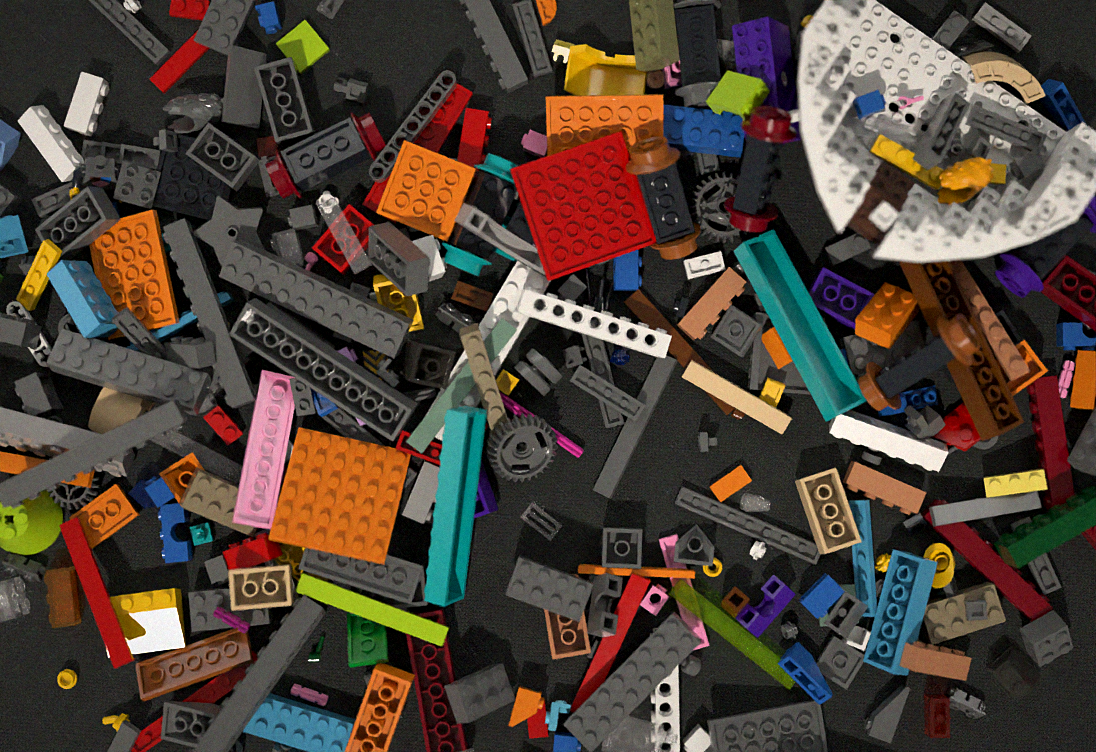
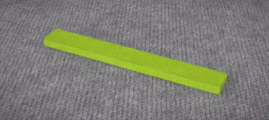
[295,573,449,646]

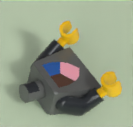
[69,155,122,203]

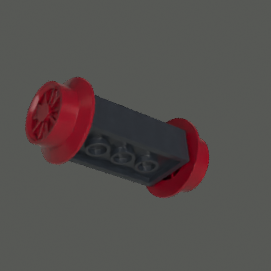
[724,106,797,232]
[265,112,386,199]

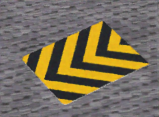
[363,350,389,380]

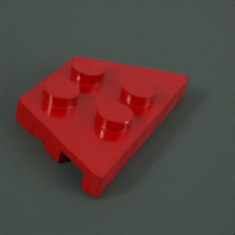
[932,403,981,451]

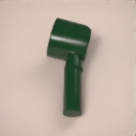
[309,636,325,662]

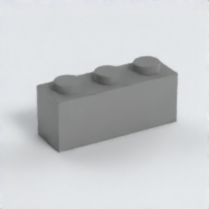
[402,461,440,524]

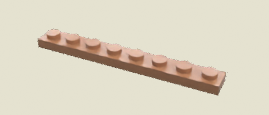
[949,259,1030,381]

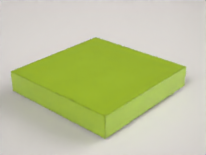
[276,20,330,74]

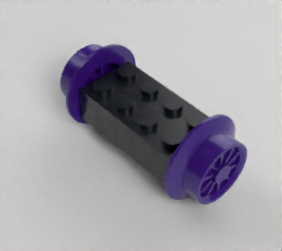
[995,195,1096,298]

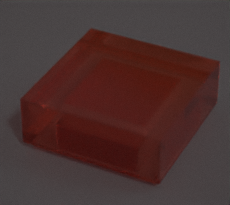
[257,136,278,158]

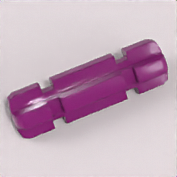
[213,607,250,633]

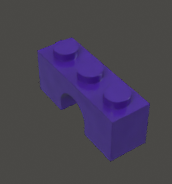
[735,575,796,638]

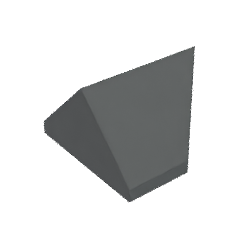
[674,524,714,566]

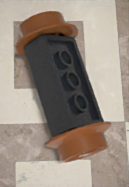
[626,137,701,260]
[858,315,982,411]

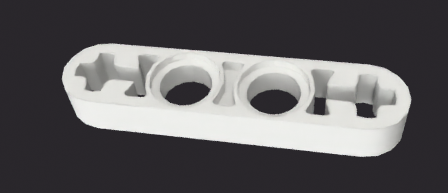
[6,301,52,367]

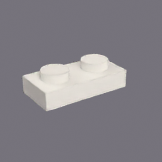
[683,251,726,279]

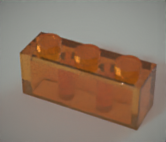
[44,566,81,628]

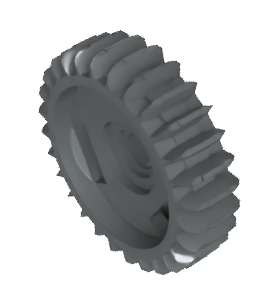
[689,172,747,243]
[486,413,558,482]

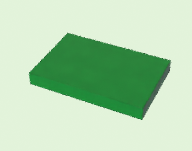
[347,613,389,667]

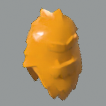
[937,157,994,205]

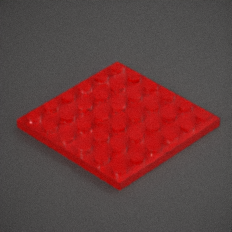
[510,131,657,281]

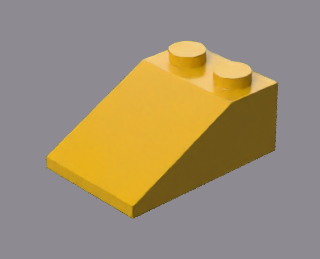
[373,274,424,332]

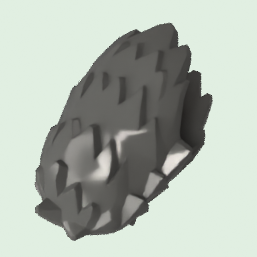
[163,93,224,133]

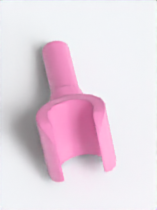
[897,95,924,110]
[304,252,318,271]

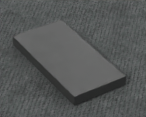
[222,45,266,129]

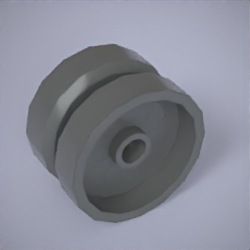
[514,348,563,396]

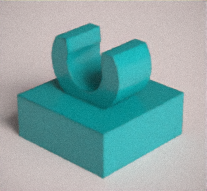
[190,522,215,546]

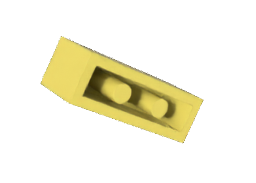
[983,469,1047,498]

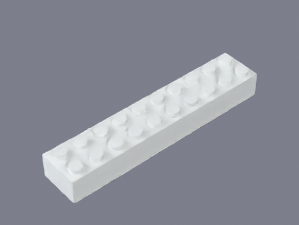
[424,261,551,440]

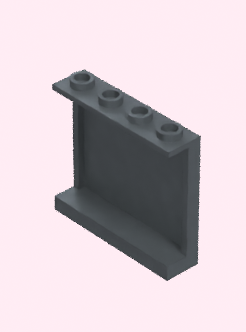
[747,312,828,395]

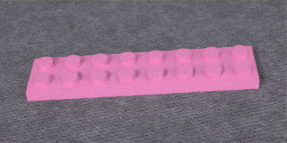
[232,370,295,530]

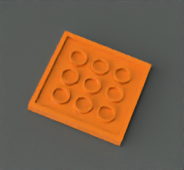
[376,140,477,242]

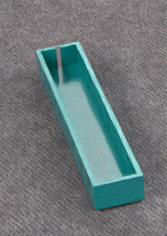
[734,229,867,422]
[424,406,487,607]

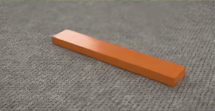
[0,451,95,488]
[578,564,695,579]

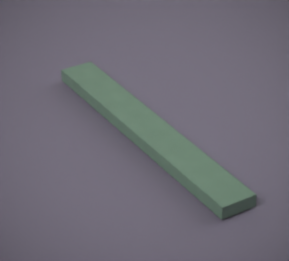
[406,318,517,453]

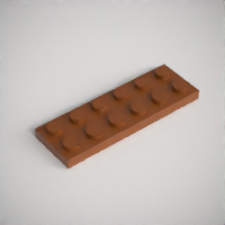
[135,628,254,701]

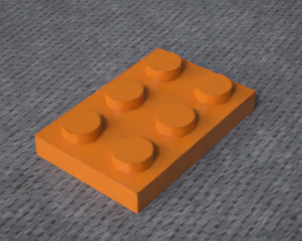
[69,484,140,549]

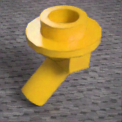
[102,713,130,732]

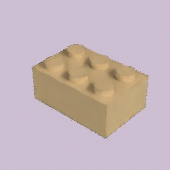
[229,564,294,610]

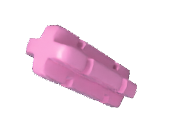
[1058,360,1075,398]
[291,684,328,706]

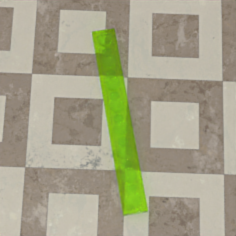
[668,579,796,690]

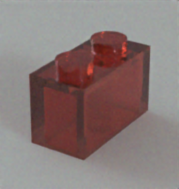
[924,694,950,738]

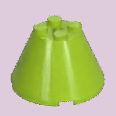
[0,489,64,555]

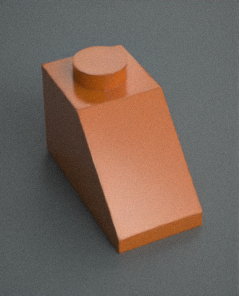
[509,686,545,727]

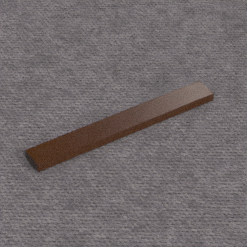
[624,289,735,415]

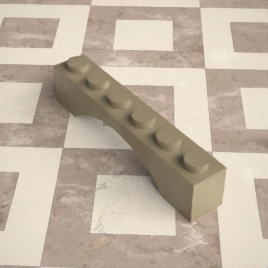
[459,323,513,436]

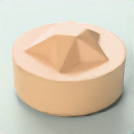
[646,70,664,89]

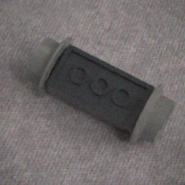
[673,0,721,109]

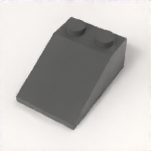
[161,701,223,747]

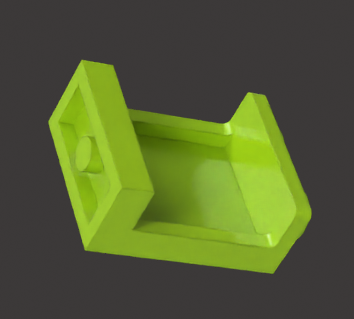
[706,71,770,120]

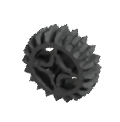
[49,471,100,509]

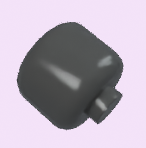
[680,654,702,676]

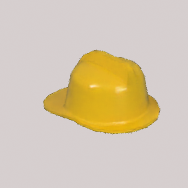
[924,543,955,588]

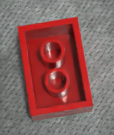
[312,204,374,275]

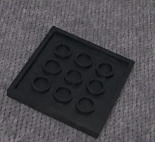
[152,134,233,220]

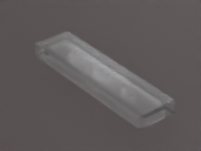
[317,197,372,274]

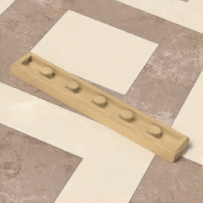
[682,360,792,434]

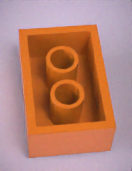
[855,282,919,349]

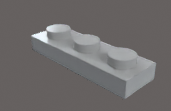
[972,2,1031,53]

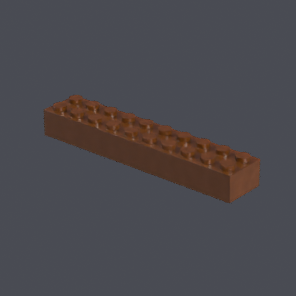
[899,260,1024,441]

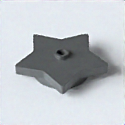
[193,195,265,268]

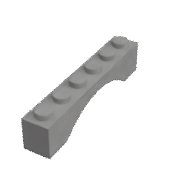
[454,204,545,277]

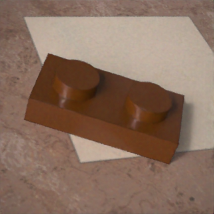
[451,281,494,312]

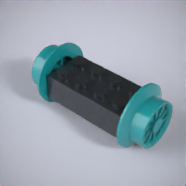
[442,153,518,276]

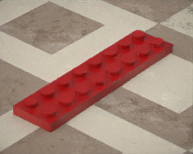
[362,73,473,224]

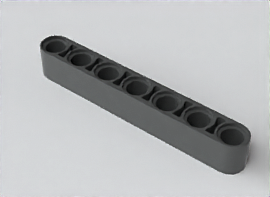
[369,70,457,183]

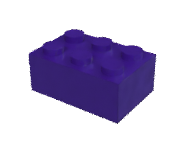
[808,267,875,330]

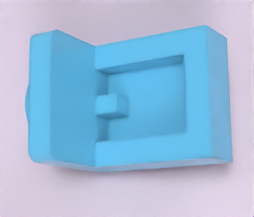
[545,700,571,731]

